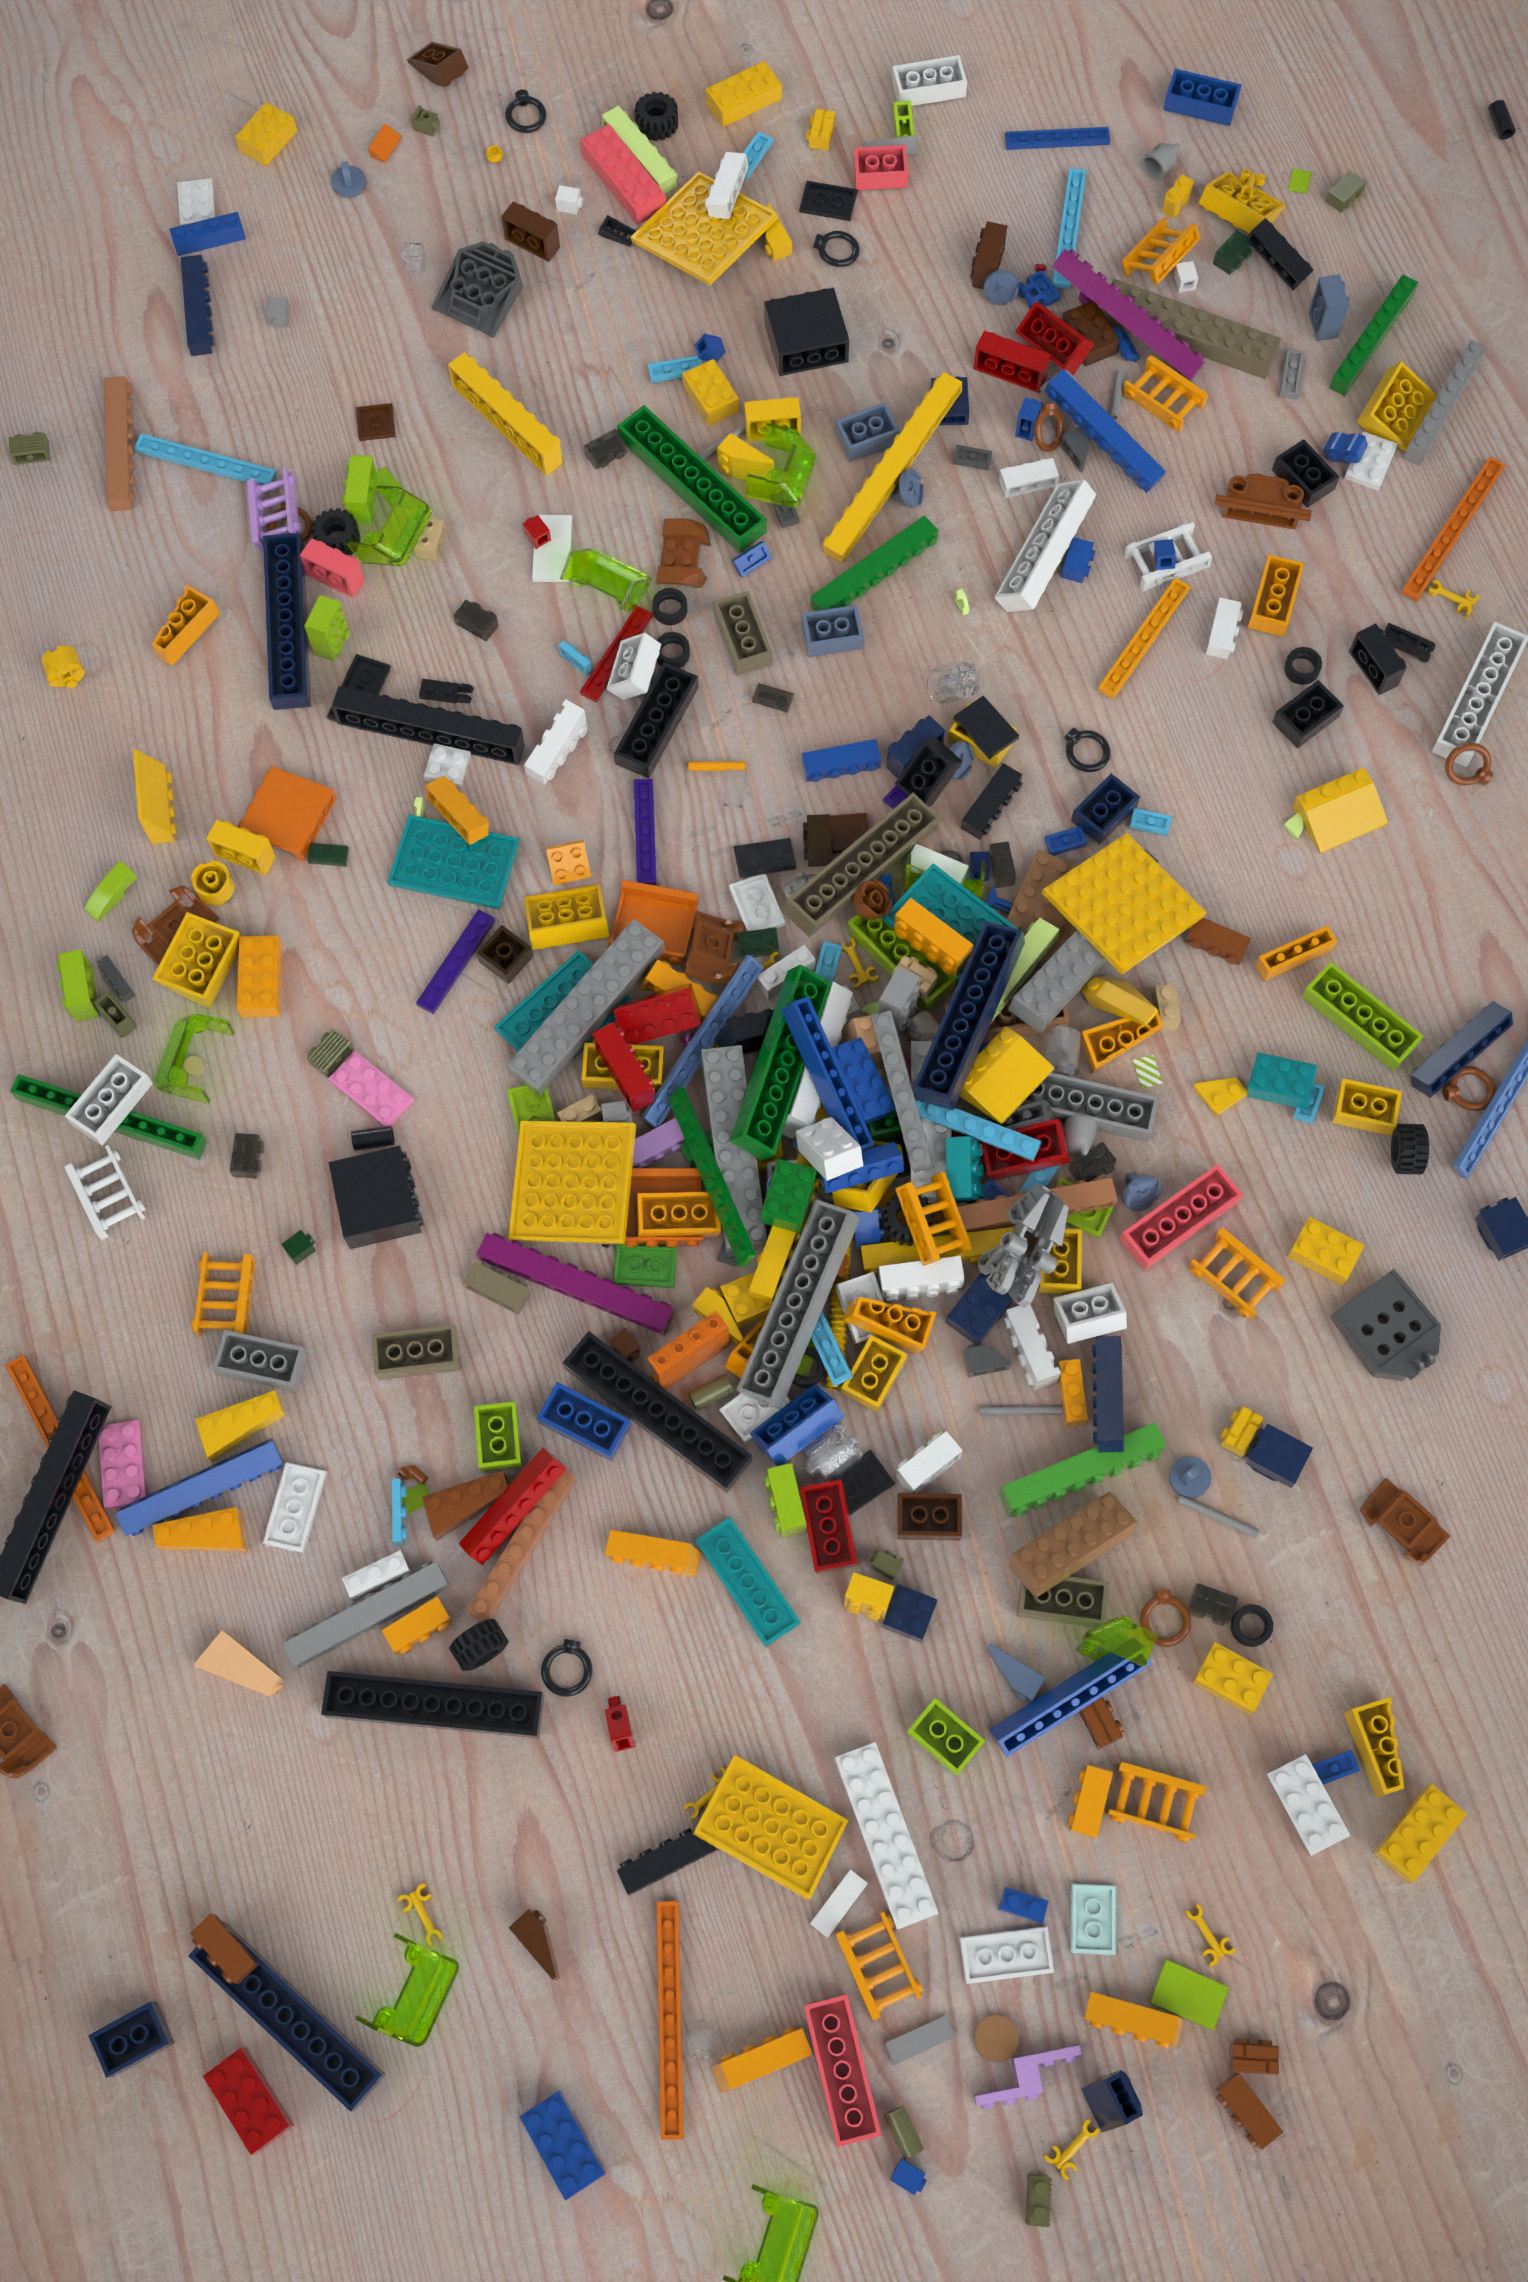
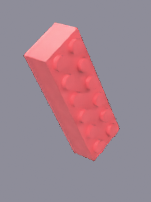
[580,124,666,225]
[1119,1164,1243,1271]
[804,1994,882,2147]

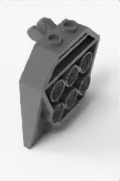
[432,241,523,338]
[1329,1269,1441,1381]

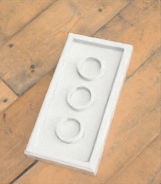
[532,515,573,582]
[262,1462,327,1553]
[959,1926,1055,1984]

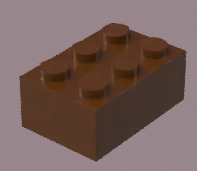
[501,201,560,262]
[970,221,1008,289]
[1062,301,1119,367]
[897,1493,962,1541]

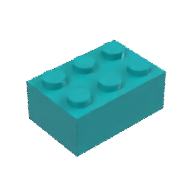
[1248,1052,1318,1110]
[946,1136,984,1203]

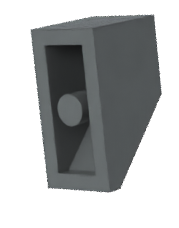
[1060,426,1090,473]
[963,1344,1011,1378]

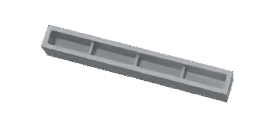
[1403,340,1487,466]
[871,1010,934,1173]
[282,1561,450,1669]

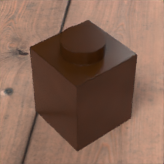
[609,1328,642,1362]

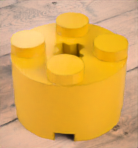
[41,646,85,689]
[191,860,235,906]

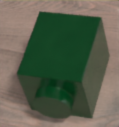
[281,1230,316,1265]

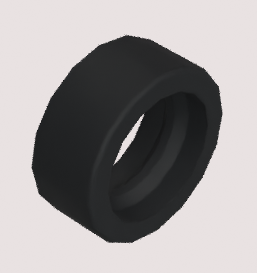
[652,588,688,625]
[656,632,690,668]
[1284,647,1322,685]
[792,1347,825,1388]
[1231,1604,1274,1647]

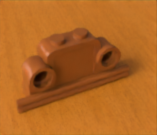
[1215,473,1312,530]

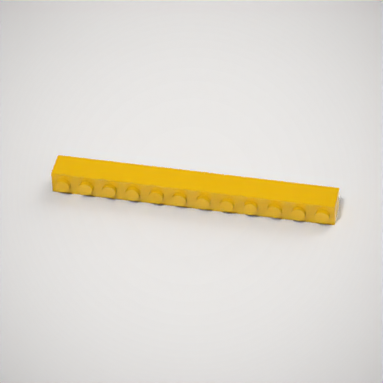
[823,372,962,564]
[749,1098,829,1304]

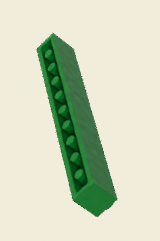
[10,1074,207,1160]

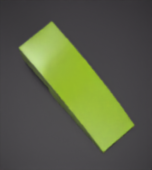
[84,861,137,922]

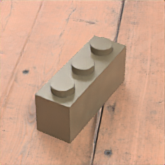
[463,1262,530,1315]

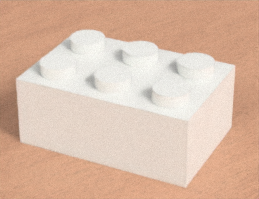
[607,633,661,700]
[795,1117,863,1181]
[1054,1283,1127,1344]
[896,1431,963,1493]

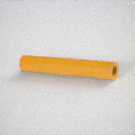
[688,761,746,771]

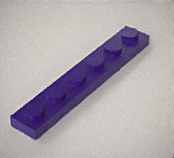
[634,779,657,886]
[416,909,495,1015]

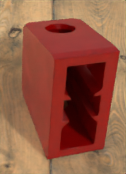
[605,1696,636,1752]

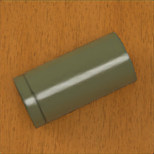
[688,1374,734,1411]
[884,2105,924,2160]

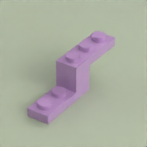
[974,2045,1082,2109]

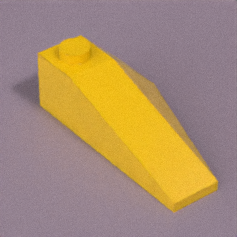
[1081,976,1158,1026]

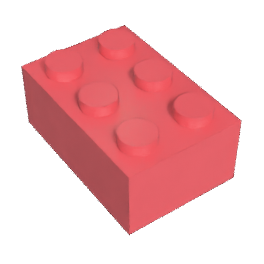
[853,145,908,190]
[300,538,365,598]

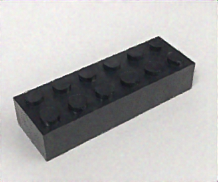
[614,662,699,778]

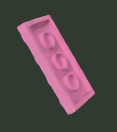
[328,1051,414,1126]
[98,1420,147,1509]

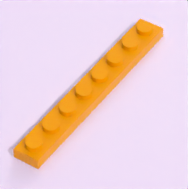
[1097,578,1191,700]

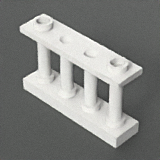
[1124,522,1212,592]
[64,1145,146,1240]

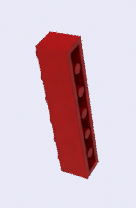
[459,1447,567,1566]

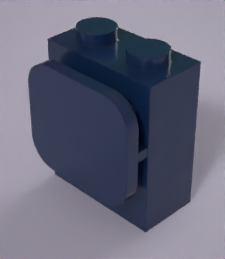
[930,376,969,425]
[1475,1197,1528,1261]
[1245,1423,1313,1488]
[1081,2070,1143,2132]

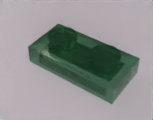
[307,843,349,867]

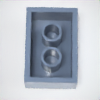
[1308,274,1350,341]
[835,403,900,462]
[801,605,864,657]

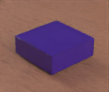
[883,785,908,809]

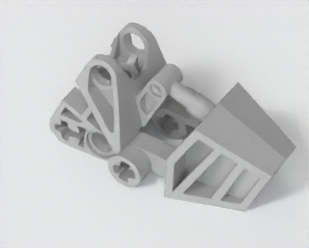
[978,1183,1069,1307]

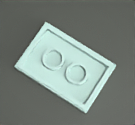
[1070,1883,1116,1955]

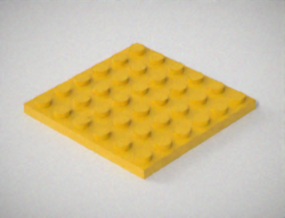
[630,171,778,286]
[1042,833,1207,975]
[508,1121,636,1245]

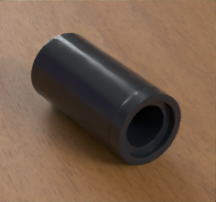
[1488,100,1516,140]
[351,1125,395,1151]

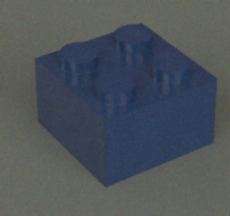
[882,1584,938,1643]

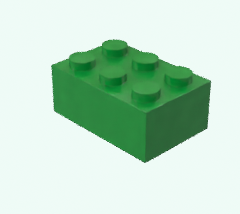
[761,1159,818,1233]

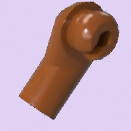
[396,1465,428,1485]

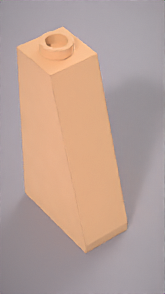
[194,1630,284,1697]

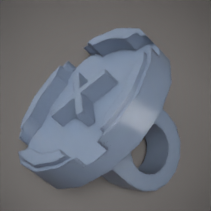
[331,161,366,198]
[983,269,1019,305]
[890,469,924,508]
[949,741,974,780]
[1122,1172,1162,1211]
[1169,1456,1212,1498]

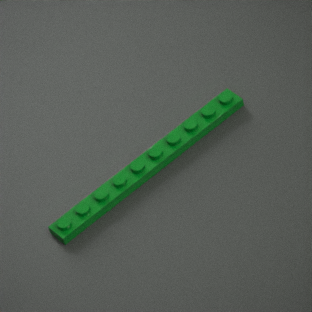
[668,1087,756,1267]

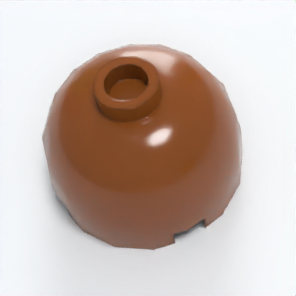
[852,880,892,920]

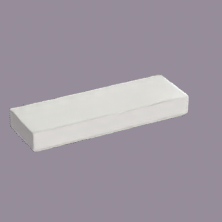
[810,1869,868,1938]

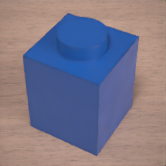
[694,333,726,362]
[1154,539,1176,570]
[890,2158,927,2195]

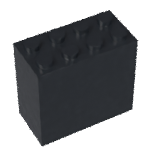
[764,287,849,377]
[328,1146,424,1249]

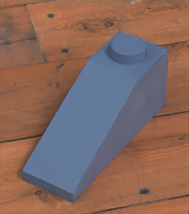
[986,1643,1045,1703]

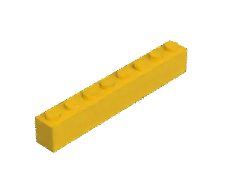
[860,1227,1025,1276]

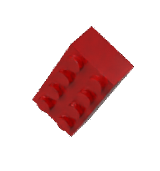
[1015,301,1094,375]
[973,330,1051,393]
[613,983,703,1045]
[592,1022,656,1113]
[981,1119,1071,1181]
[800,1480,859,1574]
[203,2047,294,2155]

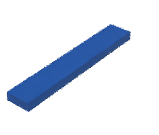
[1005,127,1110,150]

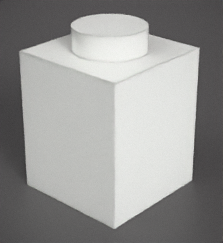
[555,185,583,215]
[1173,261,1198,293]

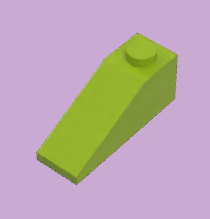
[891,100,914,156]

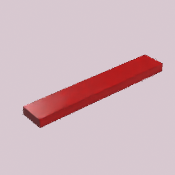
[580,606,653,703]

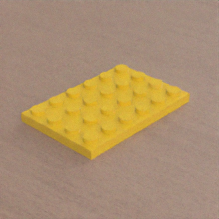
[693,1754,849,1901]

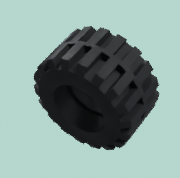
[635,92,679,141]
[311,508,361,556]
[1391,1123,1429,1175]
[882,1194,935,1246]
[449,1619,509,1671]

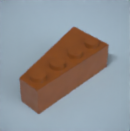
[422,1471,508,1541]

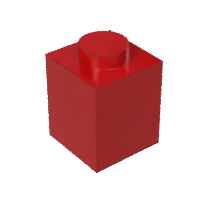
[522,515,551,549]

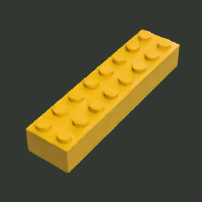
[448,352,563,476]

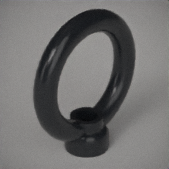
[505,89,546,133]
[813,231,860,267]
[1064,727,1111,772]
[541,1639,592,1697]

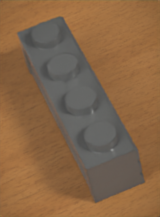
[97,955,136,1002]

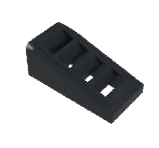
[598,215,636,247]

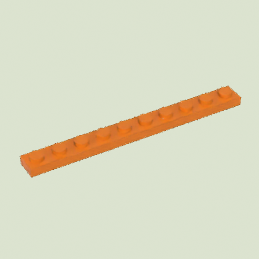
[1401,456,1506,602]
[5,1355,117,1542]
[657,1901,684,2140]

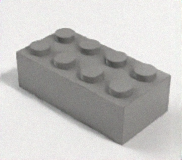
[878,966,921,1036]
[212,1330,308,1392]

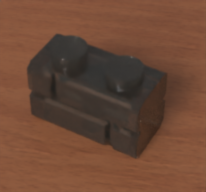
[584,429,627,469]
[454,600,498,642]
[988,841,1016,888]
[229,1133,265,1179]
[1068,1142,1117,1182]
[1187,1583,1238,1626]

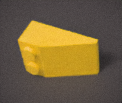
[717,433,774,484]

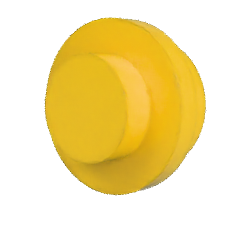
[486,145,503,163]

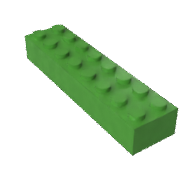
[998,1422,1167,1518]

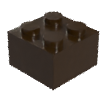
[803,814,832,867]
[476,925,534,984]

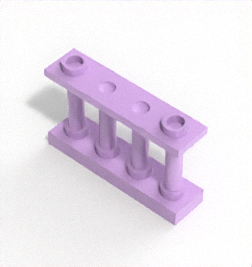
[247,467,301,552]

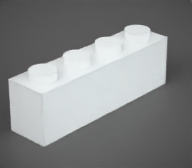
[705,152,749,219]

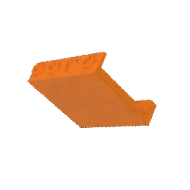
[238,766,336,862]
[607,880,699,965]
[625,1168,704,1247]
[647,1311,730,1390]

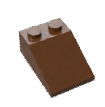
[407,42,469,87]
[509,1909,560,1981]

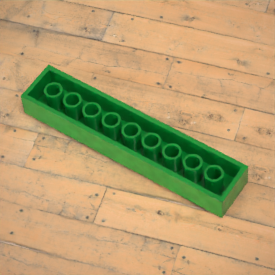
[617,405,767,553]
[729,964,832,1160]

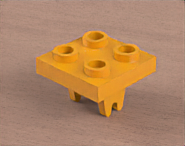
[546,839,591,885]

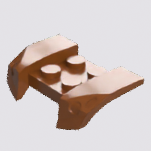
[656,518,711,588]
[131,886,220,966]
[684,911,746,983]
[1359,1478,1450,1566]
[0,1684,57,1778]

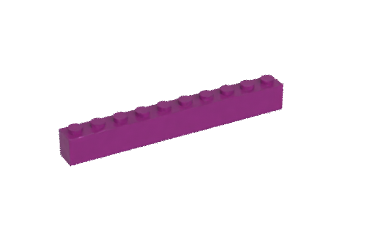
[1051,249,1205,381]
[476,1233,674,1336]

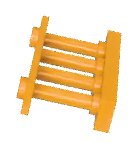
[1121,217,1200,285]
[1122,355,1208,433]
[895,1172,972,1266]
[1188,1227,1286,1320]
[191,1252,256,1337]
[1106,1762,1207,1843]
[835,1912,923,2021]

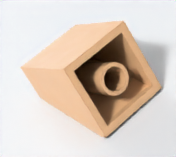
[837,1015,881,1068]

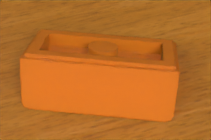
[369,124,402,163]

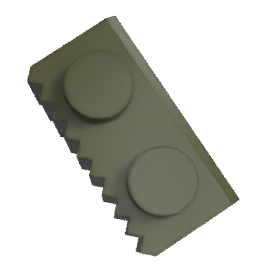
[1325,170,1366,213]
[8,432,50,465]
[94,991,137,1038]
[307,1029,353,1078]
[1025,2174,1053,2227]

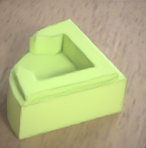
[955,589,969,615]
[414,797,425,817]
[1283,813,1304,840]
[861,1001,879,1016]

